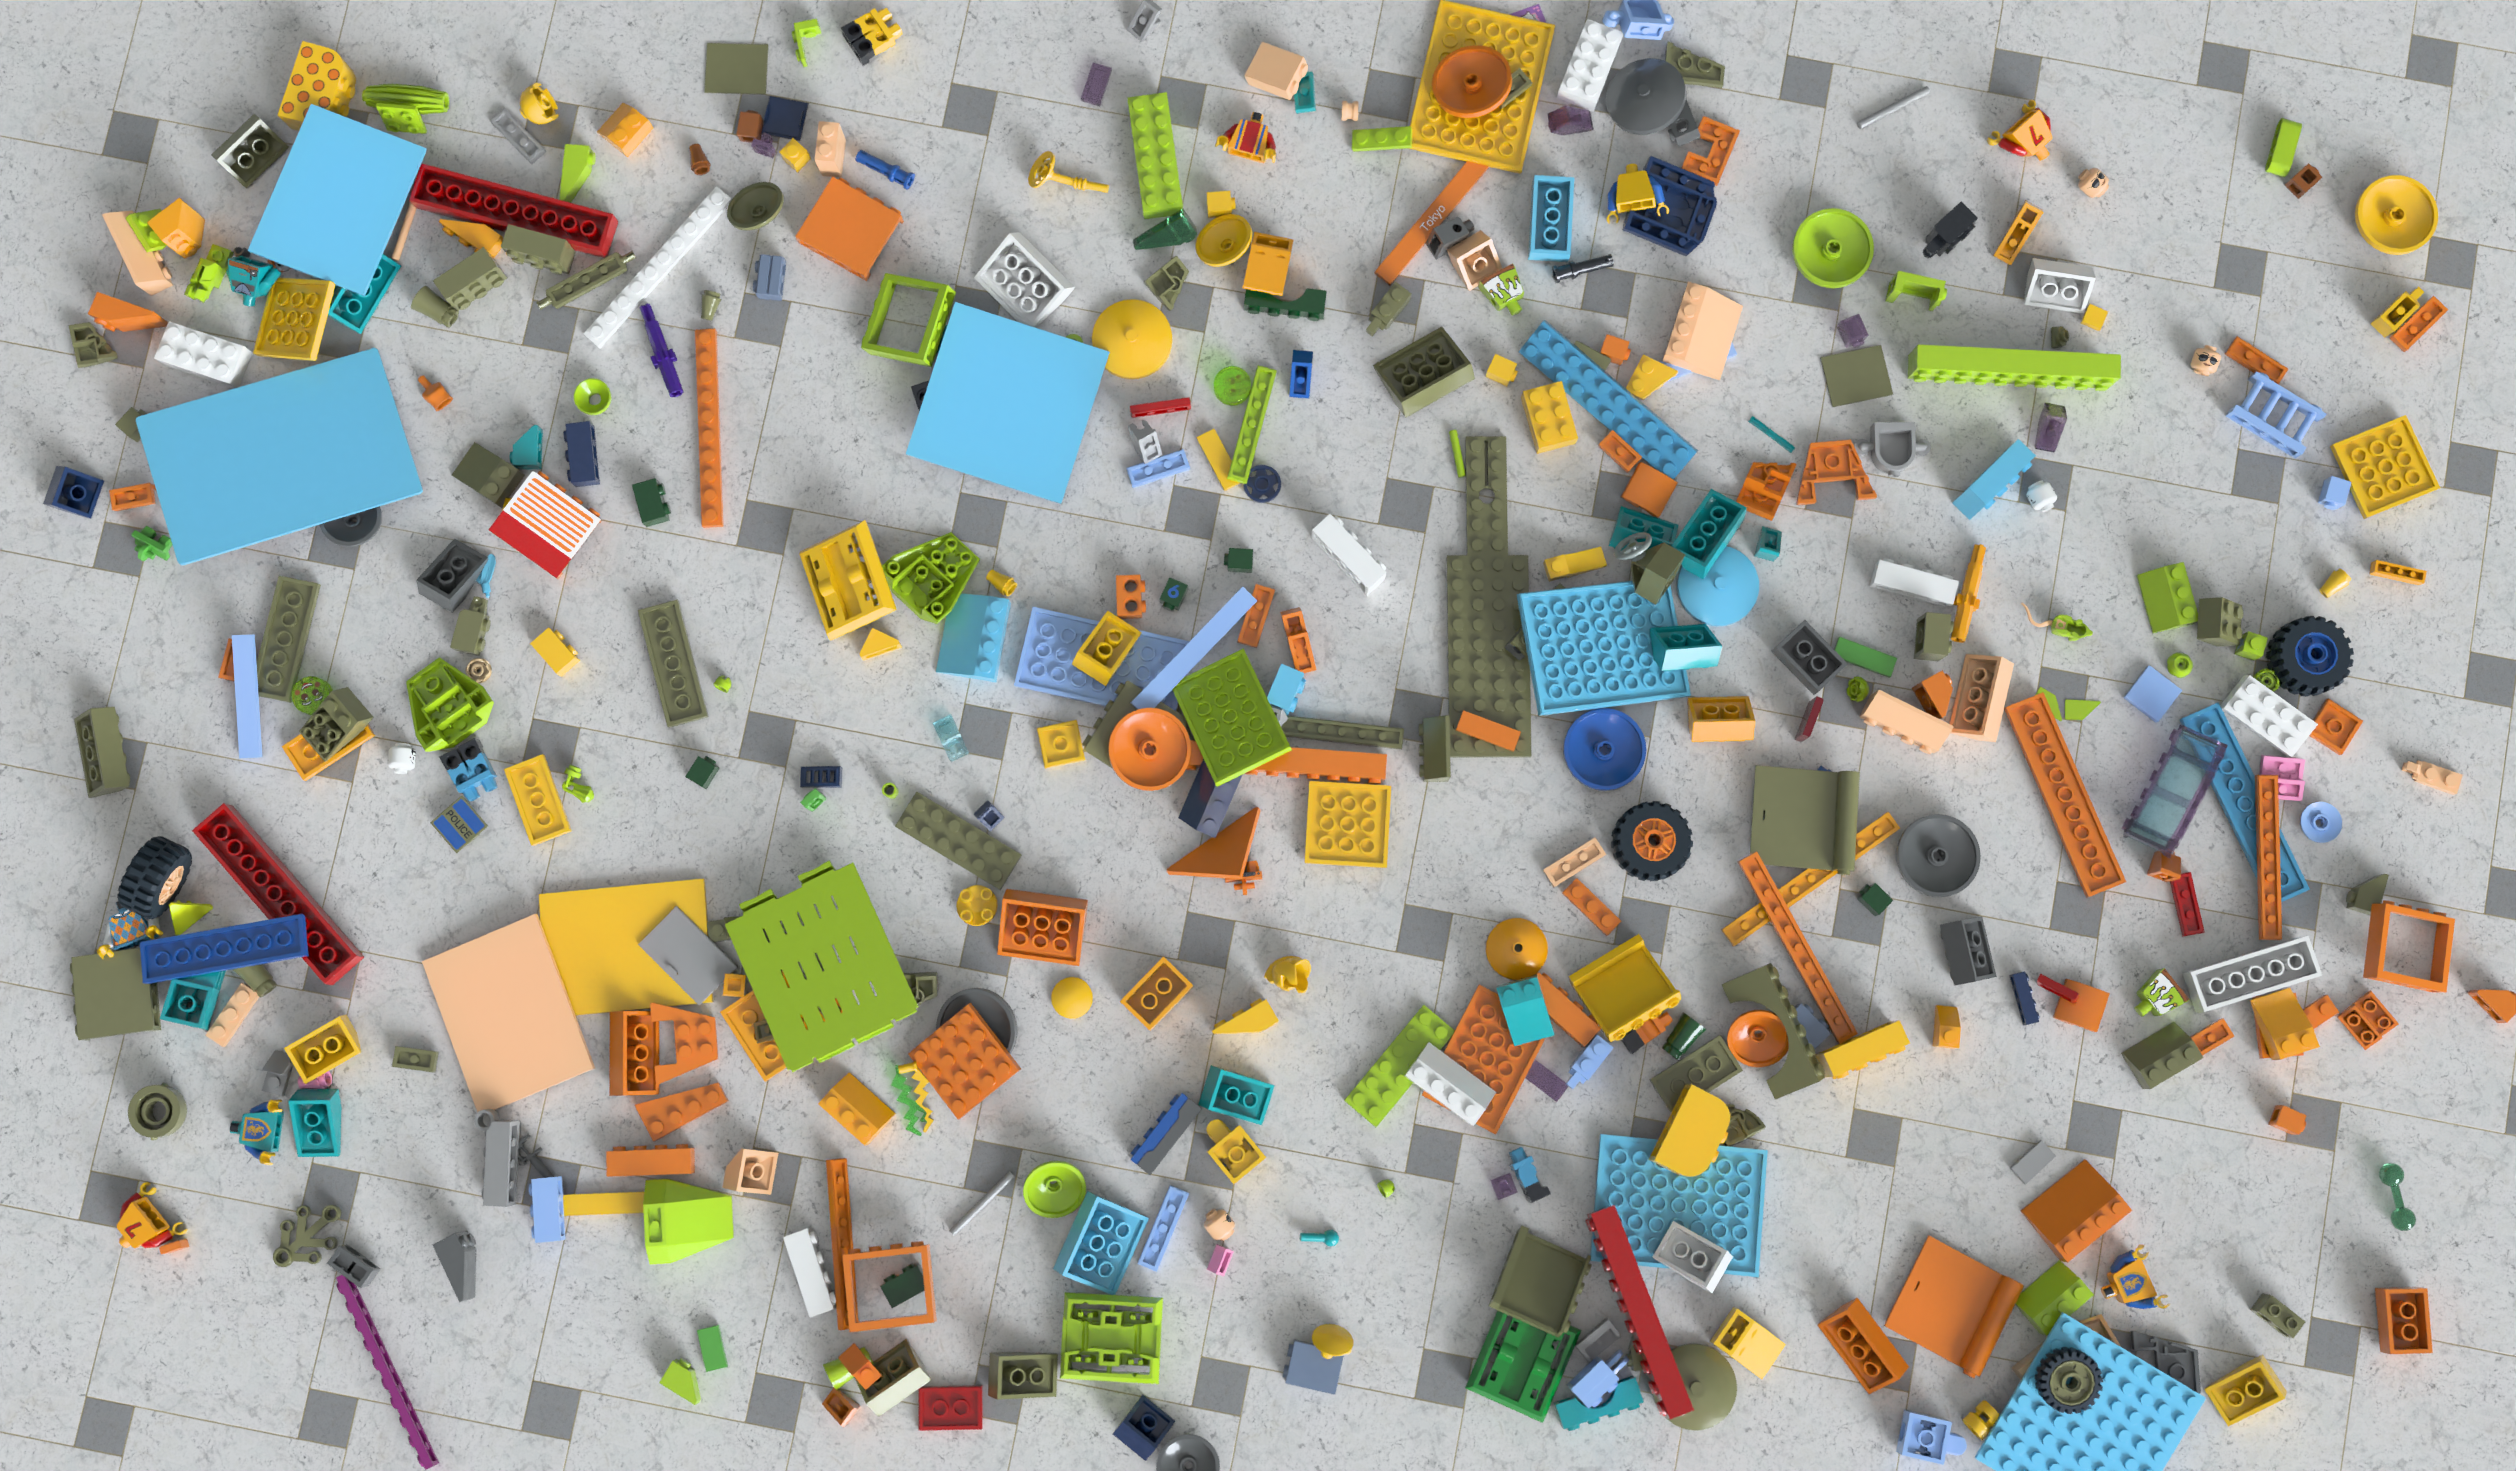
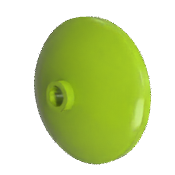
[1023,1161,1086,1218]

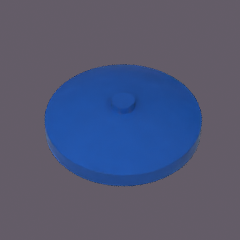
[1563,708,1646,791]

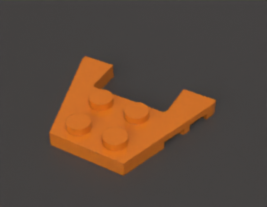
[1796,440,1877,505]
[650,1003,719,1085]

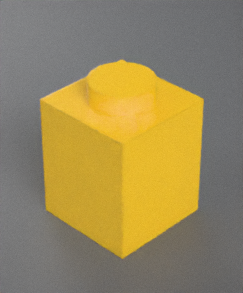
[779,138,811,173]
[1206,191,1236,218]
[1485,354,1518,386]

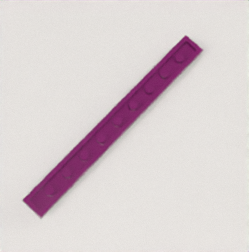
[336,1275,439,1470]

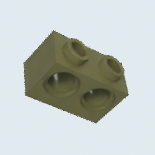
[2250,1293,2306,1339]

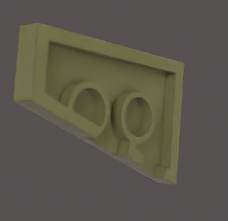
[1665,41,1725,88]

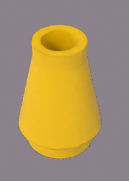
[2319,568,2351,598]
[986,569,1017,596]

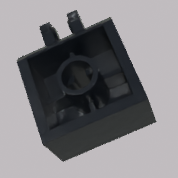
[1922,201,1978,258]

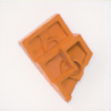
[1736,462,1797,521]

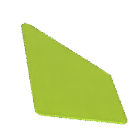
[2065,699,2101,720]

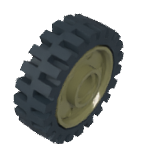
[2035,1347,2103,1414]

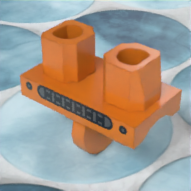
[1225,861,1262,895]

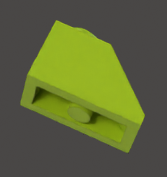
[659,1358,701,1405]

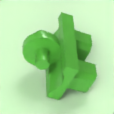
[131,526,172,561]

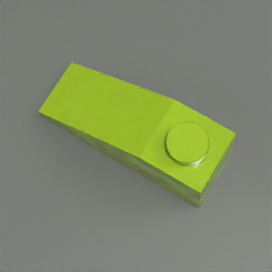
[559,144,596,203]

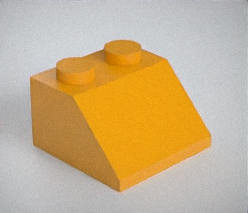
[597,103,653,157]

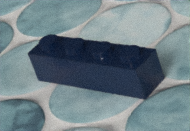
[2009,971,2040,1025]

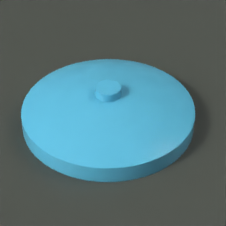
[1677,546,1759,626]

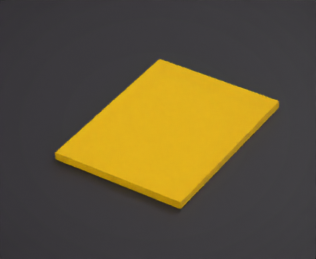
[1408,0,1555,174]
[539,879,713,1016]

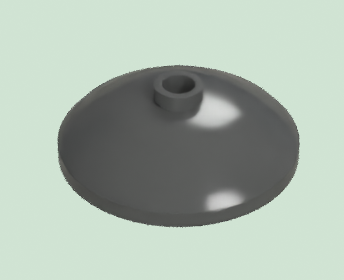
[319,506,382,547]
[1156,1434,1220,1471]

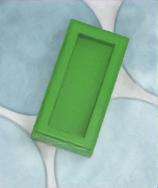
[697,1325,728,1372]

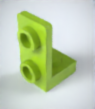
[791,18,821,67]

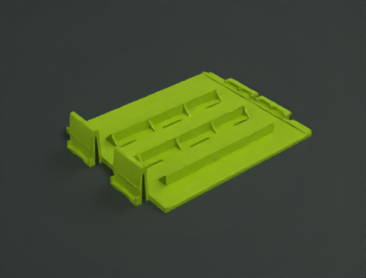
[725,861,919,1072]

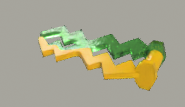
[891,1061,934,1136]

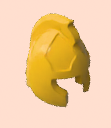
[1264,956,1311,993]

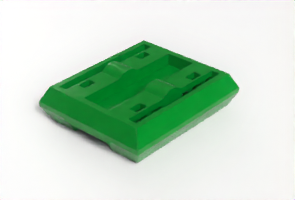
[1465,1310,1582,1423]

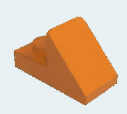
[838,1343,882,1390]

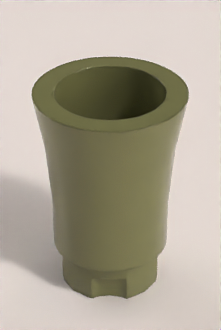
[411,285,459,328]
[232,964,277,998]

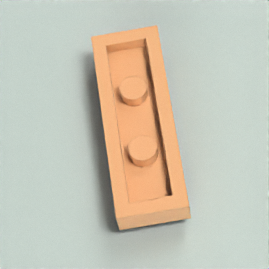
[1543,837,1606,888]
[205,983,259,1047]

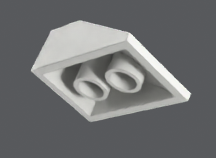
[1652,1221,1733,1293]

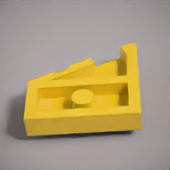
[1626,355,1678,400]

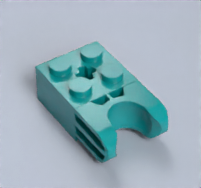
[160,970,226,1030]

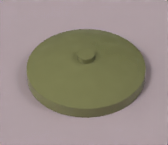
[1652,1343,1737,1430]

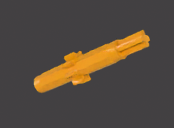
[1950,544,1986,643]

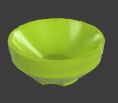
[574,378,611,415]

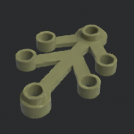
[273,1205,341,1267]

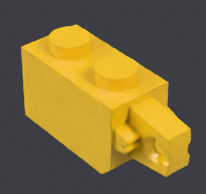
[2370,287,2424,338]

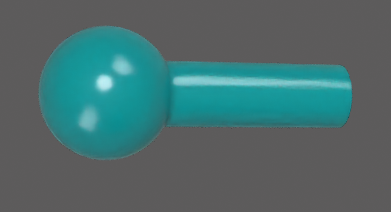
[1299,1230,1339,1247]

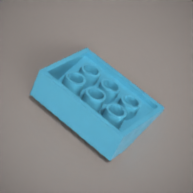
[936,594,1011,683]
[1053,1191,1149,1295]

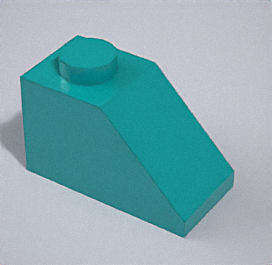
[510,425,543,470]

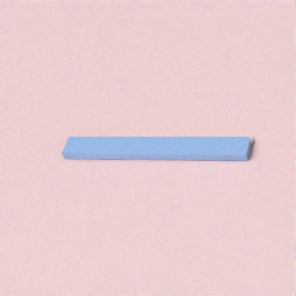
[1131,587,1257,710]

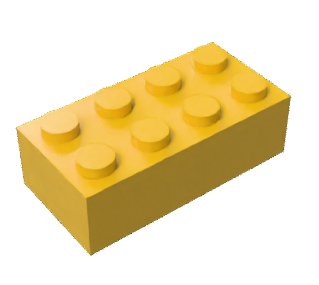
[1815,1020,1910,1079]

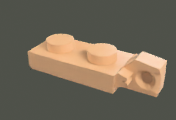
[2402,760,2463,795]

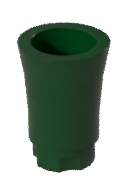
[1662,1012,1707,1060]

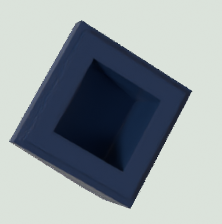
[974,800,1005,832]

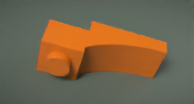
[1280,607,1316,673]

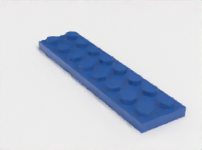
[140,914,308,984]

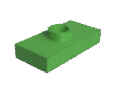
[800,788,826,812]

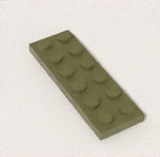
[257,576,321,703]
[638,600,709,728]
[895,791,1022,890]

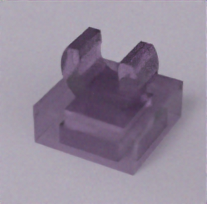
[751,133,776,159]
[1490,1173,1518,1200]

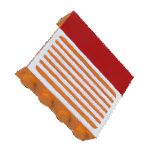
[488,471,602,579]

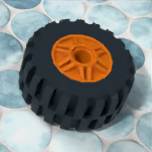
[1611,801,1693,882]

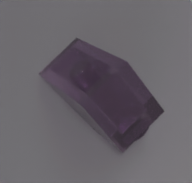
[1547,105,1594,135]
[2035,403,2067,453]

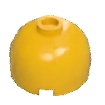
[520,83,559,124]

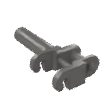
[518,1134,555,1178]

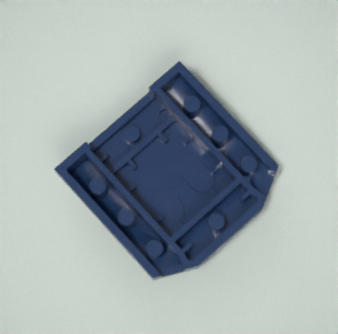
[1622,156,1717,256]

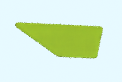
[2035,687,2062,721]

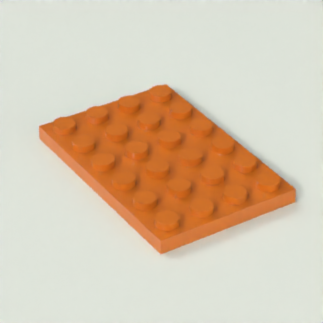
[1422,984,1553,1135]

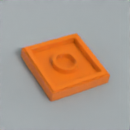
[2309,698,2363,755]

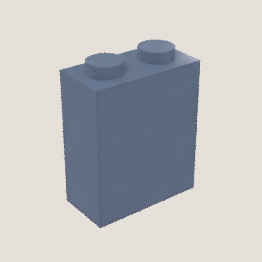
[1282,1339,1344,1395]

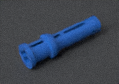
[855,150,915,190]

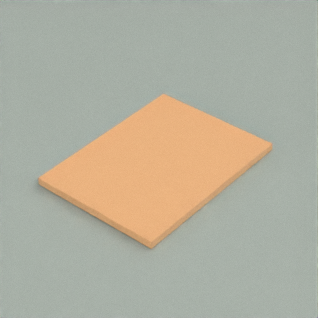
[422,914,595,1112]

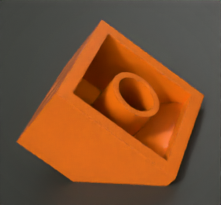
[1912,670,1953,719]

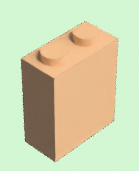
[1244,42,1308,100]
[814,121,846,178]

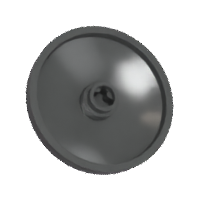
[1606,58,1686,135]
[1896,814,1981,897]
[936,988,1018,1054]

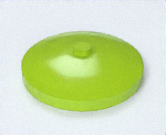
[1792,208,1874,288]

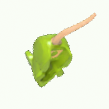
[2021,603,2093,641]

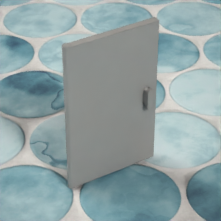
[638,906,738,1005]

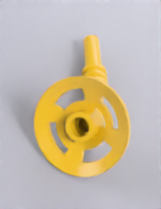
[1028,151,1109,193]

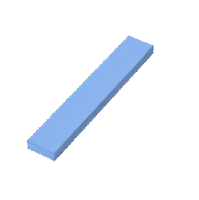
[232,634,262,758]

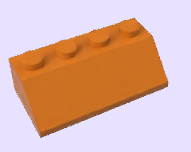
[609,1011,659,1096]
[1818,1298,1909,1394]

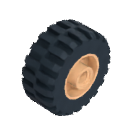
[117,836,192,919]

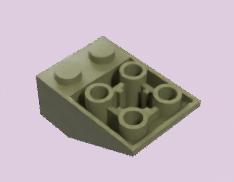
[299,687,374,762]

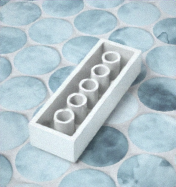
[2182,936,2322,1013]

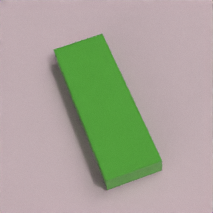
[1834,637,1897,678]

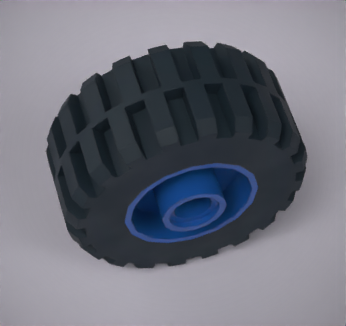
[2266,616,2354,697]

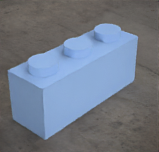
[529,1176,566,1243]

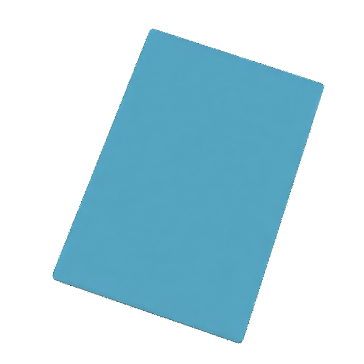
[136,348,423,565]

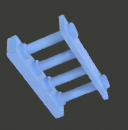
[2226,372,2327,458]

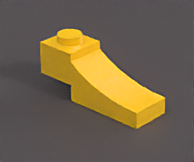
[1543,546,1607,582]

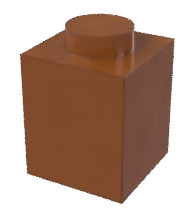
[737,110,763,144]

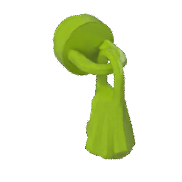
[562,764,594,803]

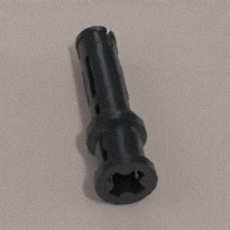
[1552,254,1614,283]

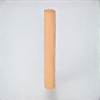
[391,202,417,261]

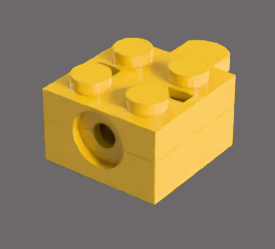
[1206,1119,1266,1184]

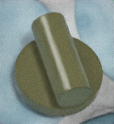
[2051,326,2069,348]

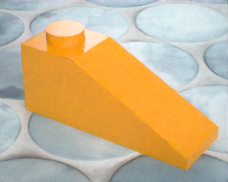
[1993,200,2044,265]

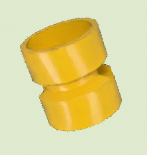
[1962,1400,2000,1441]

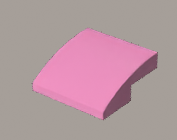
[2260,755,2305,801]

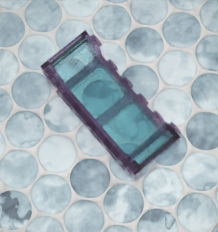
[2122,724,2228,858]

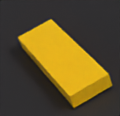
[1196,429,1240,491]

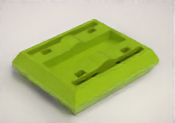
[1060,1292,1163,1384]

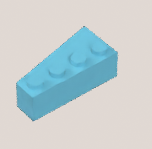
[1952,439,2036,520]

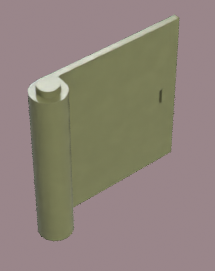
[1750,765,1860,875]

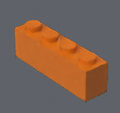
[1535,972,1601,1047]
[606,1144,695,1177]

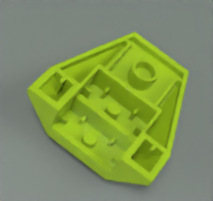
[406,657,494,752]

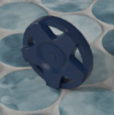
[1243,465,1281,503]

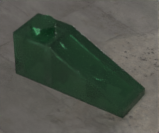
[1133,208,1197,250]

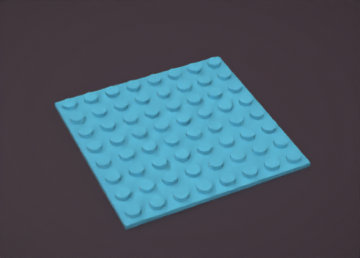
[906,302,1110,504]
[1974,1312,2206,1471]

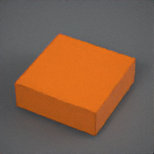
[159,1239,189,1254]

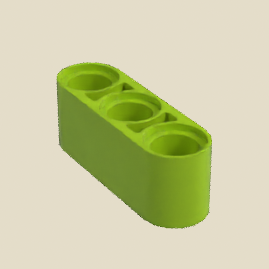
[2265,118,2302,177]

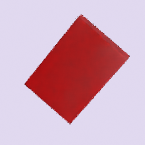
[918,1385,983,1431]

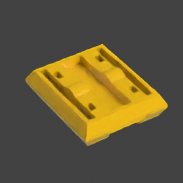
[799,520,897,640]

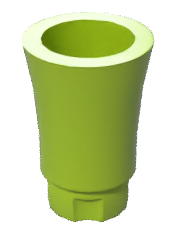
[823,1346,874,1390]

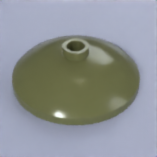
[727,182,784,230]

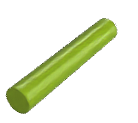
[1449,430,1466,478]

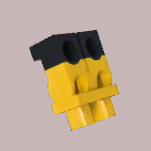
[841,8,903,66]

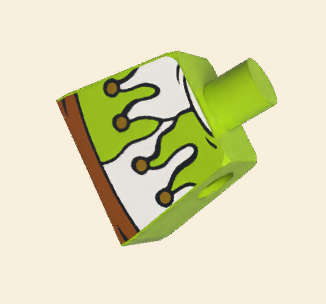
[1478,263,1524,316]
[2134,968,2190,1017]

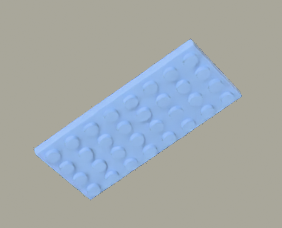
[1014,607,1190,711]

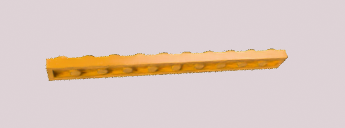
[1721,812,1900,947]

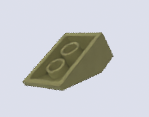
[452,442,525,508]
[988,1352,1058,1400]

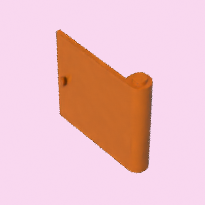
[1884,1235,2024,1379]

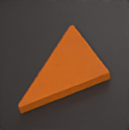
[1167,807,1260,879]

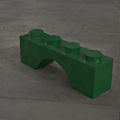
[1244,288,1327,321]

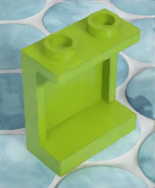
[1885,271,1947,311]

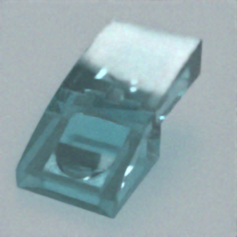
[933,714,969,762]

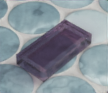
[1081,62,1112,107]
[1525,1060,1569,1102]

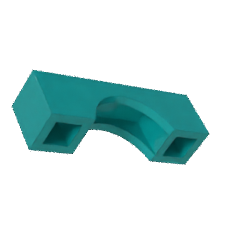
[1553,1376,1644,1431]

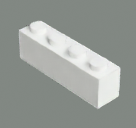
[1869,558,1959,608]
[783,1228,836,1318]

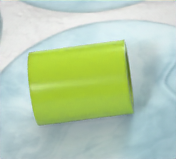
[882,783,899,799]

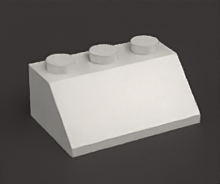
[2024,258,2096,314]

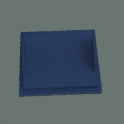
[761,96,809,141]

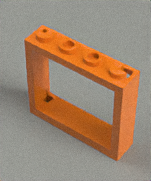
[2363,900,2455,993]
[842,1241,937,1332]

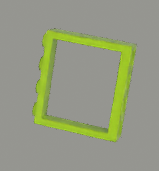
[861,273,956,367]

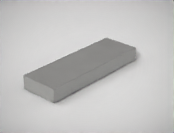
[490,108,546,164]

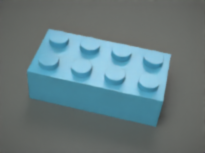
[1528,175,1575,262]

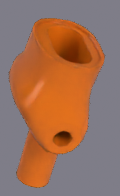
[418,375,453,411]

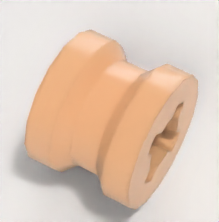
[1342,101,1358,121]

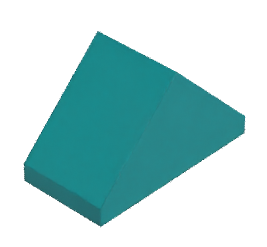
[1754,526,1782,562]

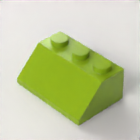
[2137,562,2198,634]
[2015,1260,2094,1336]

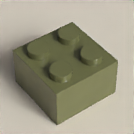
[2197,597,2243,647]
[1914,612,1954,662]

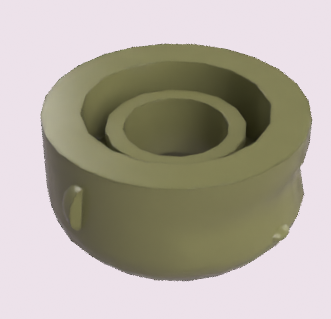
[128,1082,187,1141]

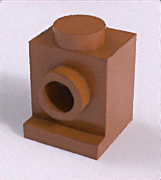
[2285,163,2323,199]

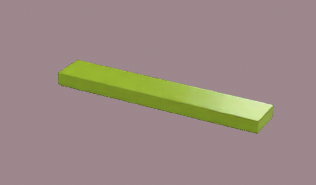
[1227,365,1277,484]

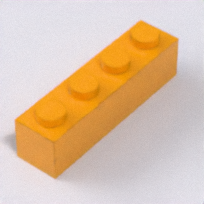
[2369,560,2427,585]

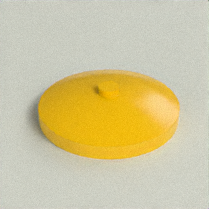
[2355,175,2438,255]
[1092,299,1172,379]

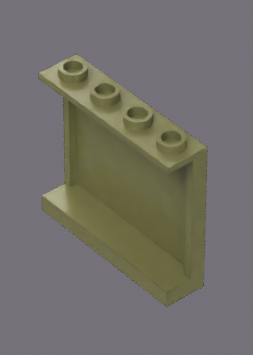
[1082,681,1188,769]
[70,948,161,1041]
[1488,1225,1592,1338]

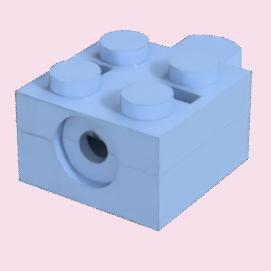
[1567,1349,1629,1408]
[1896,1410,1967,1465]

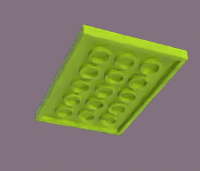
[1172,648,1292,787]

